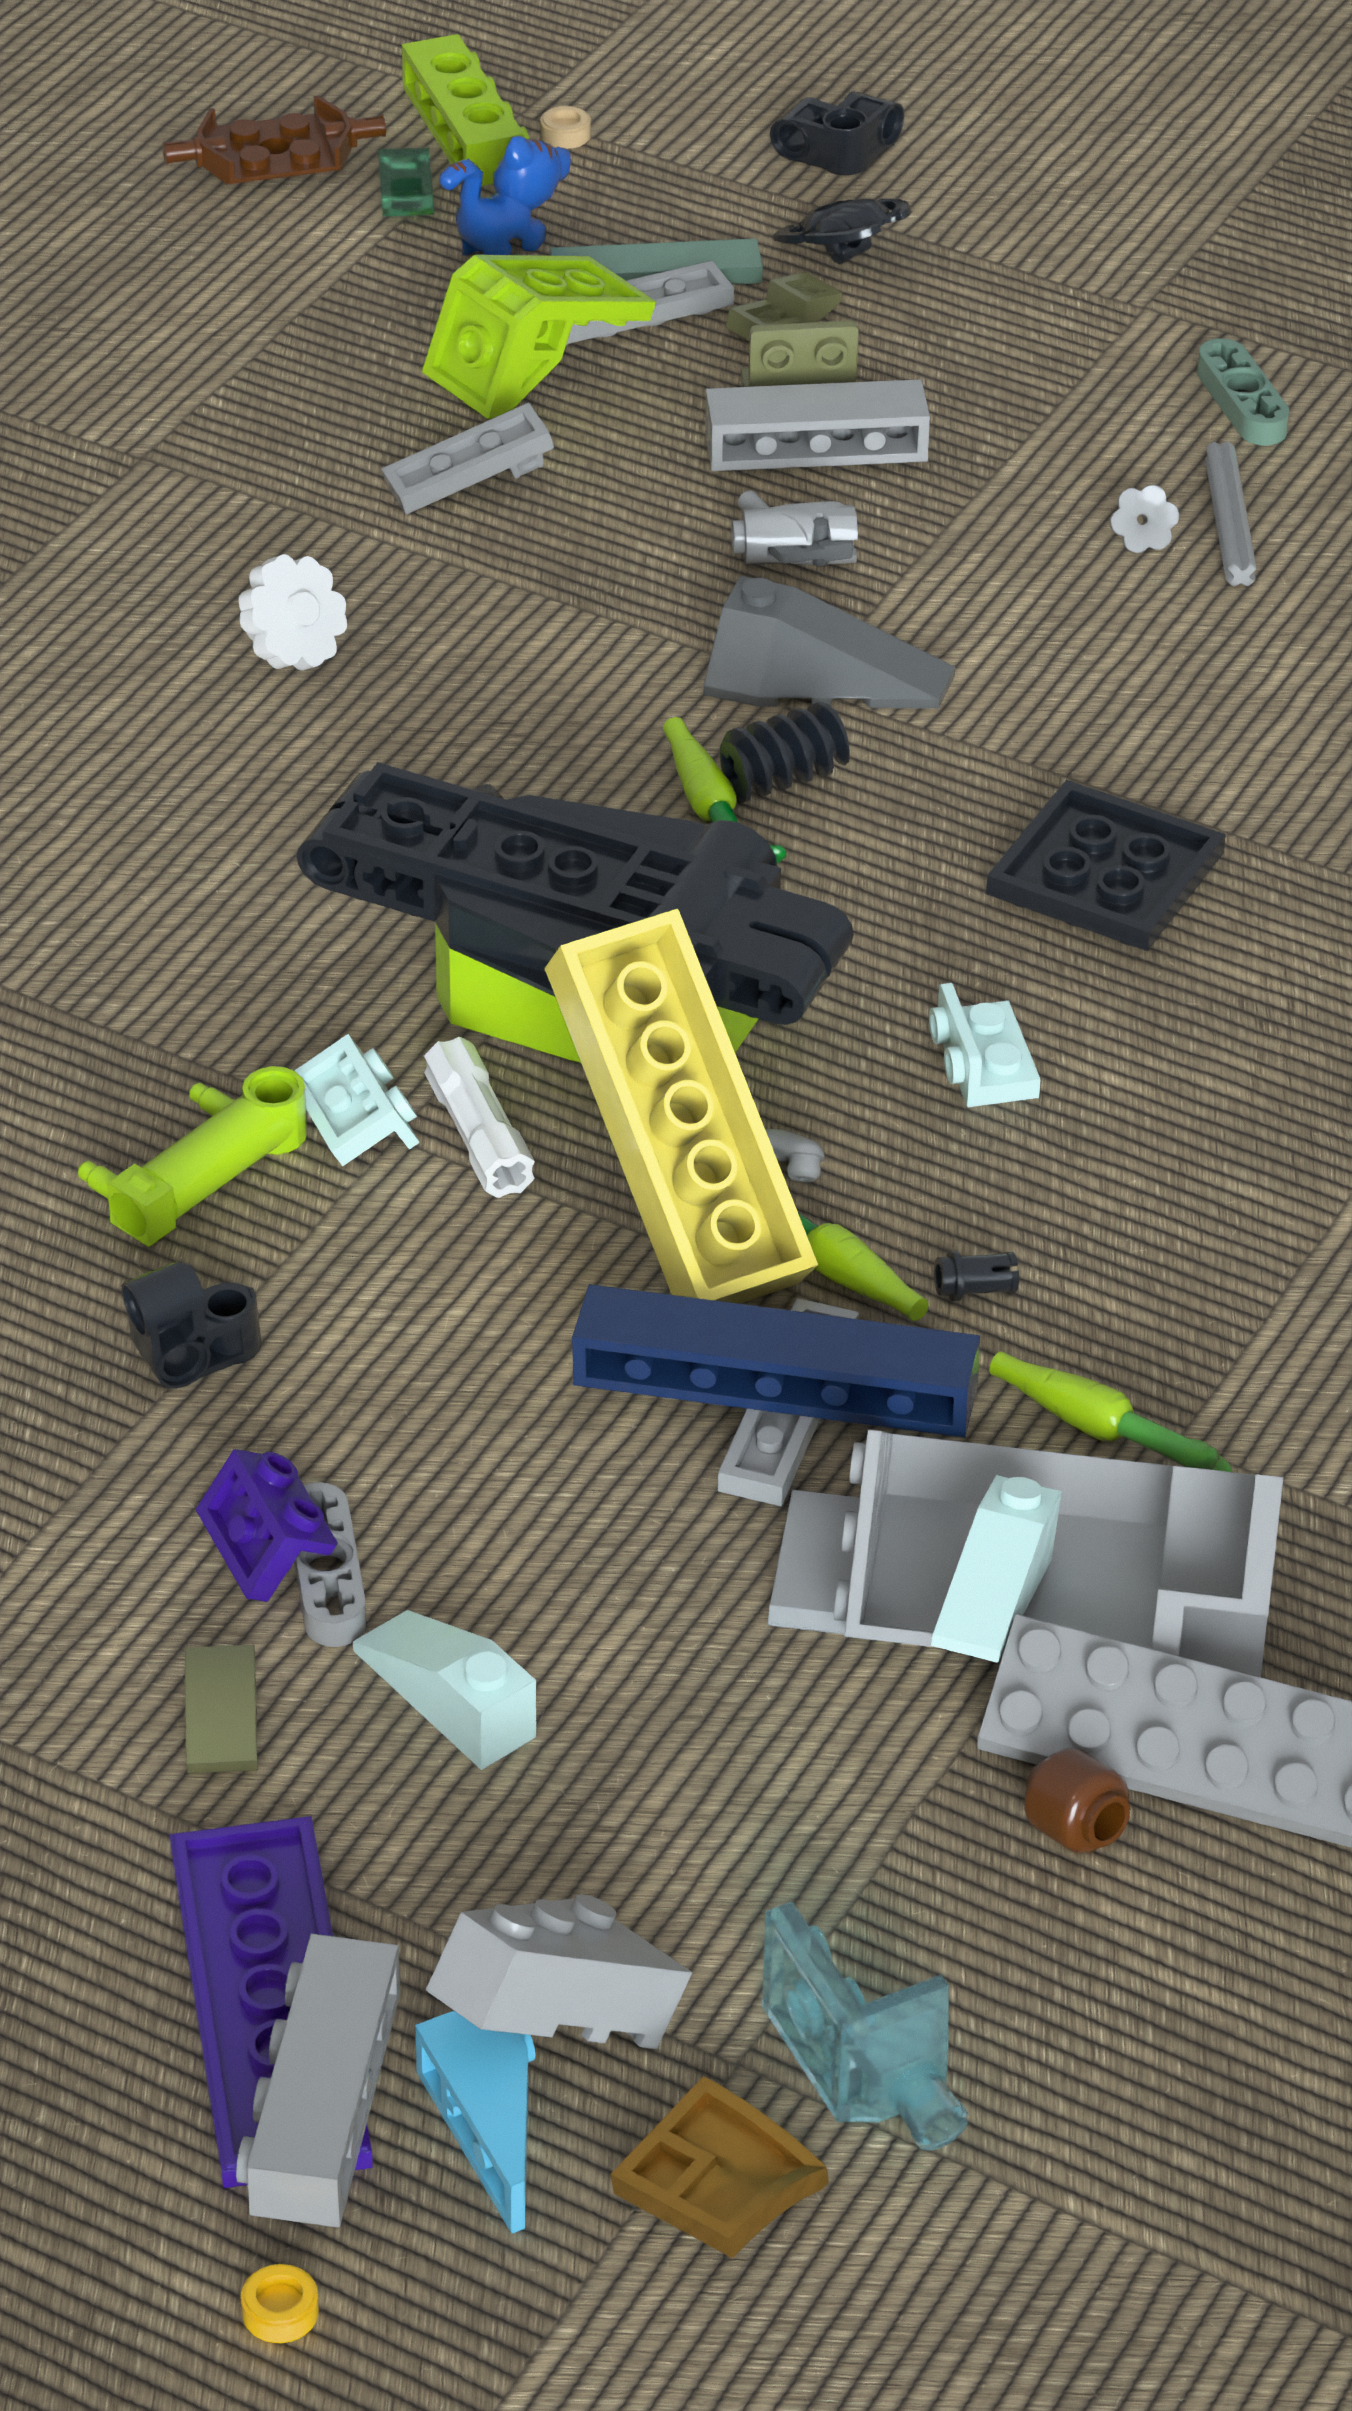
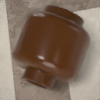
[1024,1748,1130,1853]

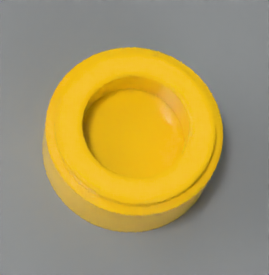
[241,2264,319,2343]

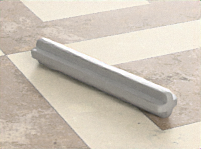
[1205,441,1257,587]

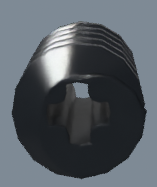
[720,701,850,803]

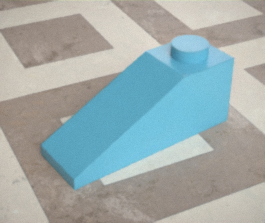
[415,2011,535,2234]

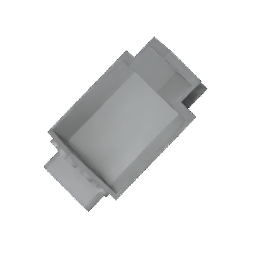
[768,1430,1283,1678]

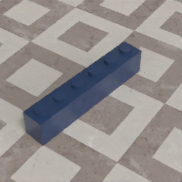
[572,1284,980,1438]

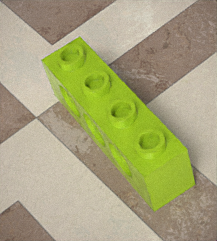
[402,34,529,186]

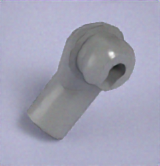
[765,1129,825,1182]

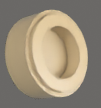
[540,106,591,149]

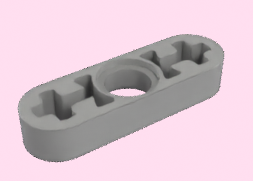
[294,1482,366,1647]

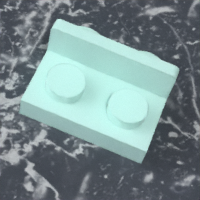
[929,983,1040,1107]
[294,1034,420,1166]

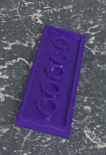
[169,1816,373,2188]

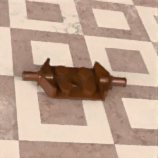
[162,96,386,184]

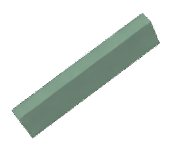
[550,238,763,284]

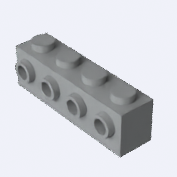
[705,379,930,471]
[236,1934,400,2228]

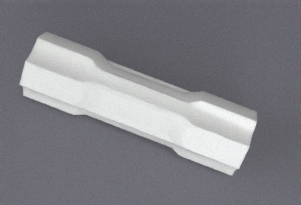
[424,1037,535,1198]

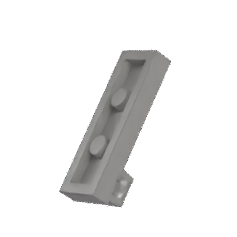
[381,403,554,515]

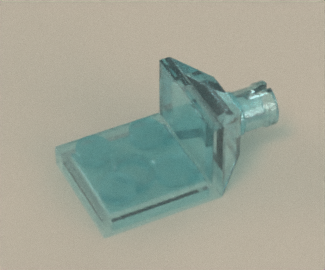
[762,1901,968,2150]

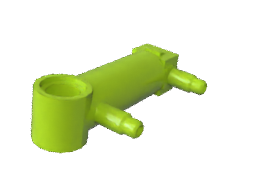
[78,1066,307,1247]

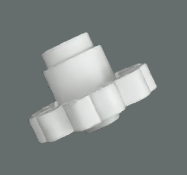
[239,554,347,671]

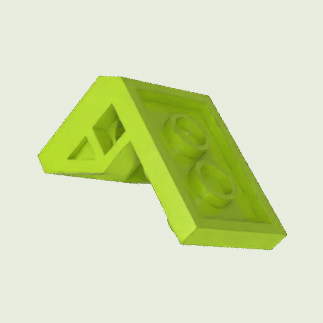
[422,255,656,419]

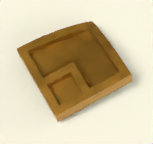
[610,2076,829,2258]

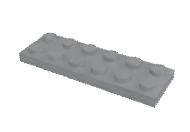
[978,1614,1352,1848]

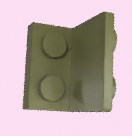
[741,320,858,387]

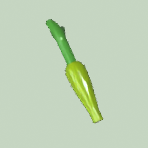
[989,1351,1232,1472]

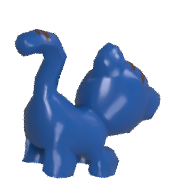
[439,136,571,256]

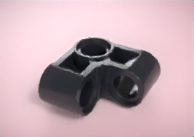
[770,91,904,175]
[121,1261,261,1389]

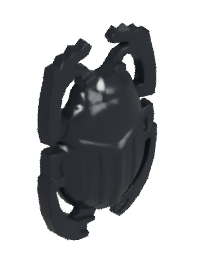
[773,199,912,265]

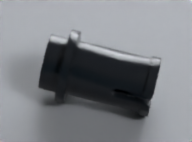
[934,1250,1019,1301]

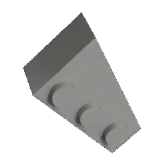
[426,1894,693,2049]

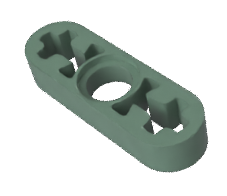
[1197,338,1289,446]

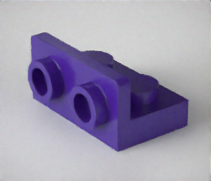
[196,1449,338,1602]

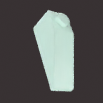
[931,1475,1062,1663]
[353,1610,536,1770]

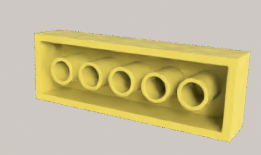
[545,909,818,1304]

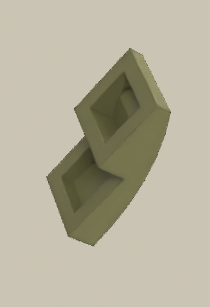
[726,272,842,340]
[185,1645,258,1773]

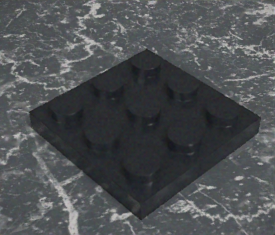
[986,780,1226,951]

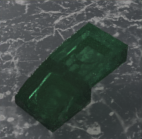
[378,148,434,216]

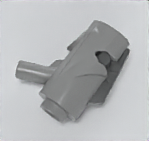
[731,490,858,566]

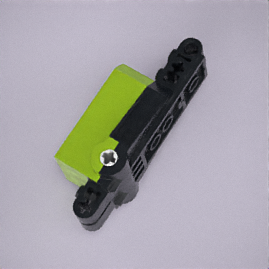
[296,762,854,1064]

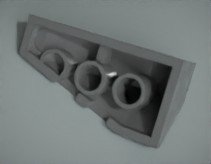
[703,576,955,709]

